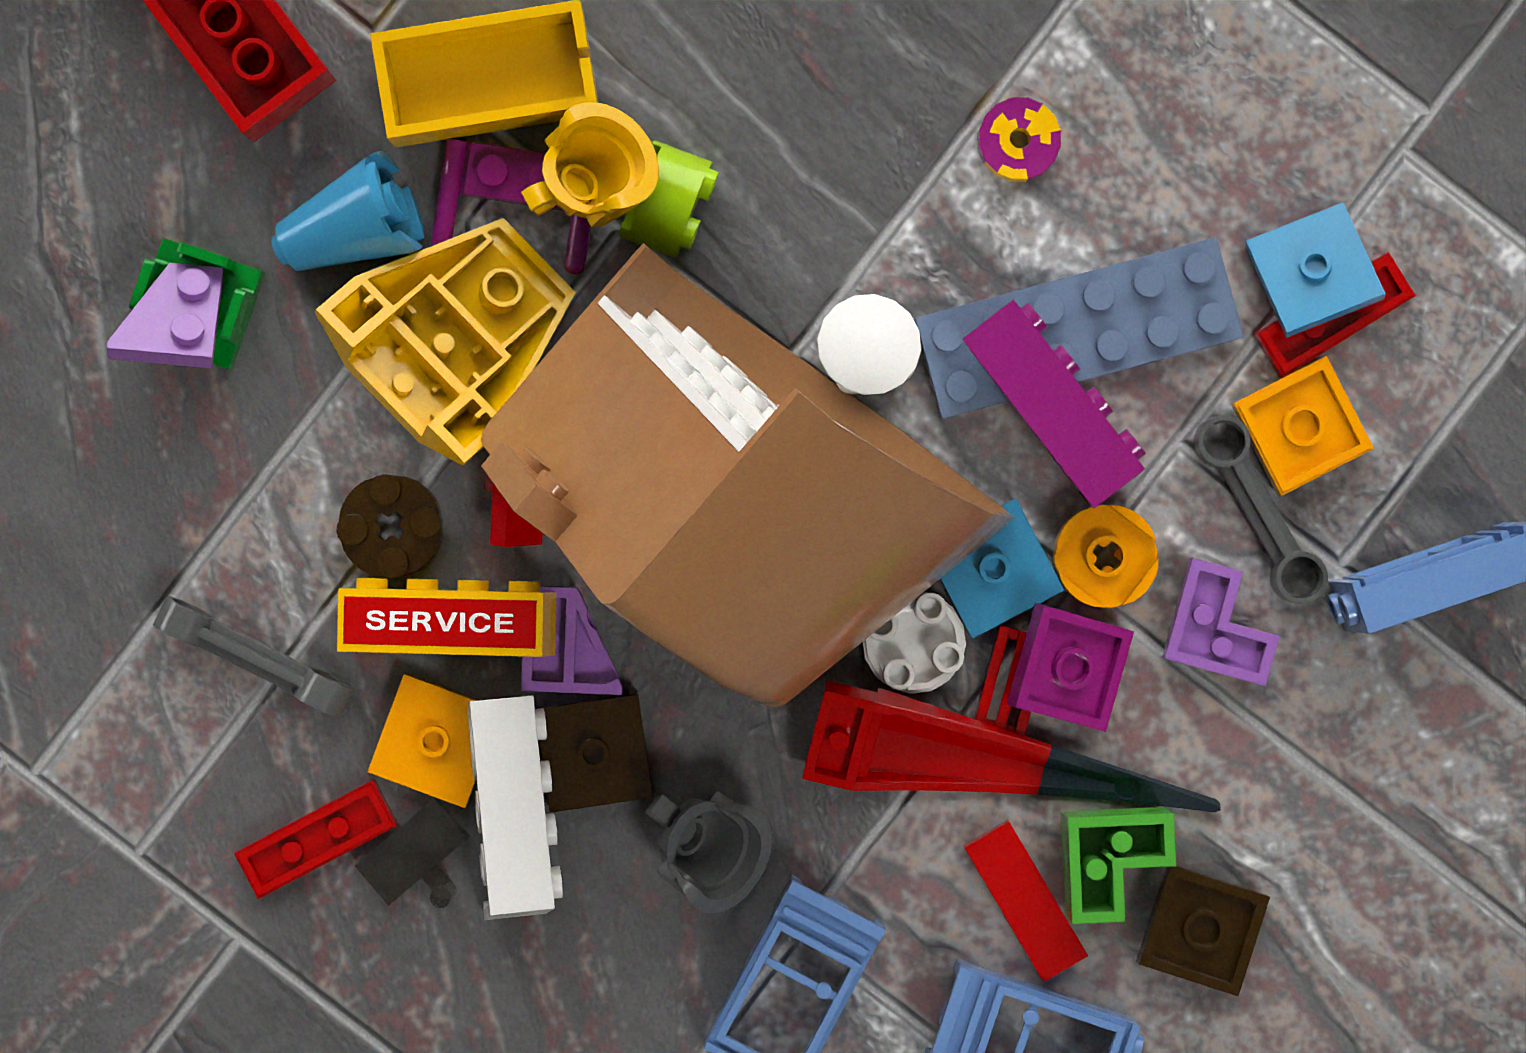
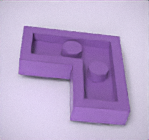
[1162,558,1280,686]

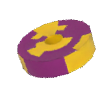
[977,97,1061,182]

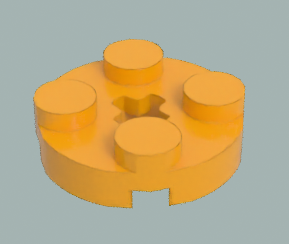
[1052,505,1159,608]

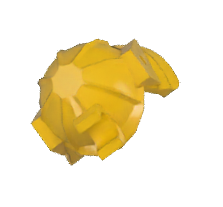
[521,102,659,227]

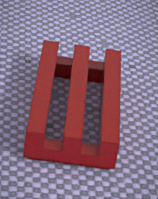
[974,625,1031,736]

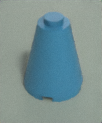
[271,151,424,271]

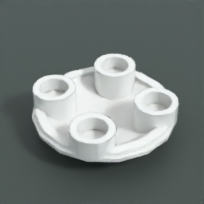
[817,294,921,395]
[863,592,966,694]

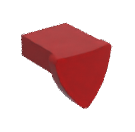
[484,473,543,547]

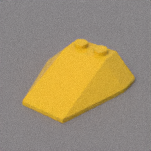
[315,218,576,465]

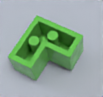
[1060,807,1176,924]

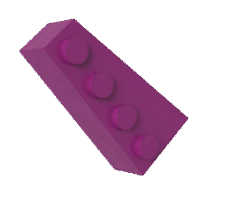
[962,299,1146,508]

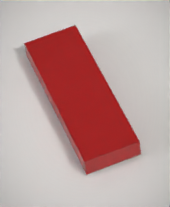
[1253,252,1416,378]
[234,779,399,899]
[963,819,1088,982]

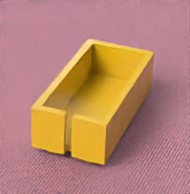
[370,0,599,148]

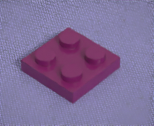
[1007,603,1134,732]

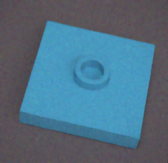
[1245,202,1385,338]
[940,498,1064,639]

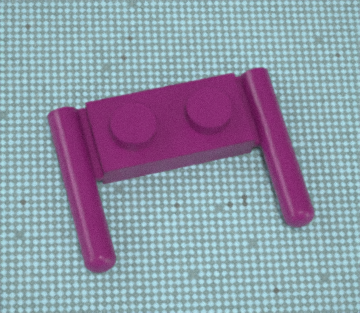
[430,139,591,275]

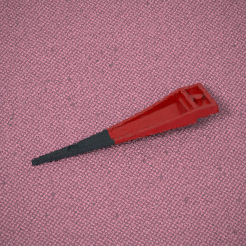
[802,680,1221,812]

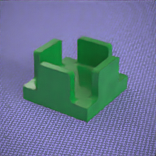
[129,238,265,371]

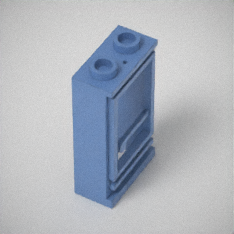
[1326,522,1526,634]
[704,874,886,1053]
[925,958,1144,1053]

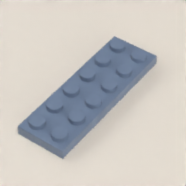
[914,237,1244,419]

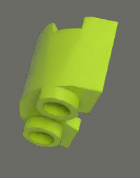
[619,140,719,259]

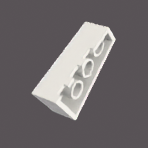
[467,695,563,920]

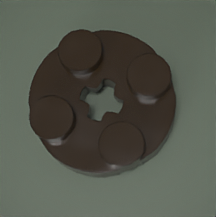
[336,474,443,578]

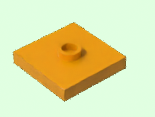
[1231,356,1374,496]
[367,673,479,808]

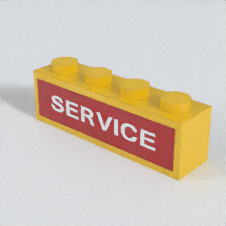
[337,578,557,657]

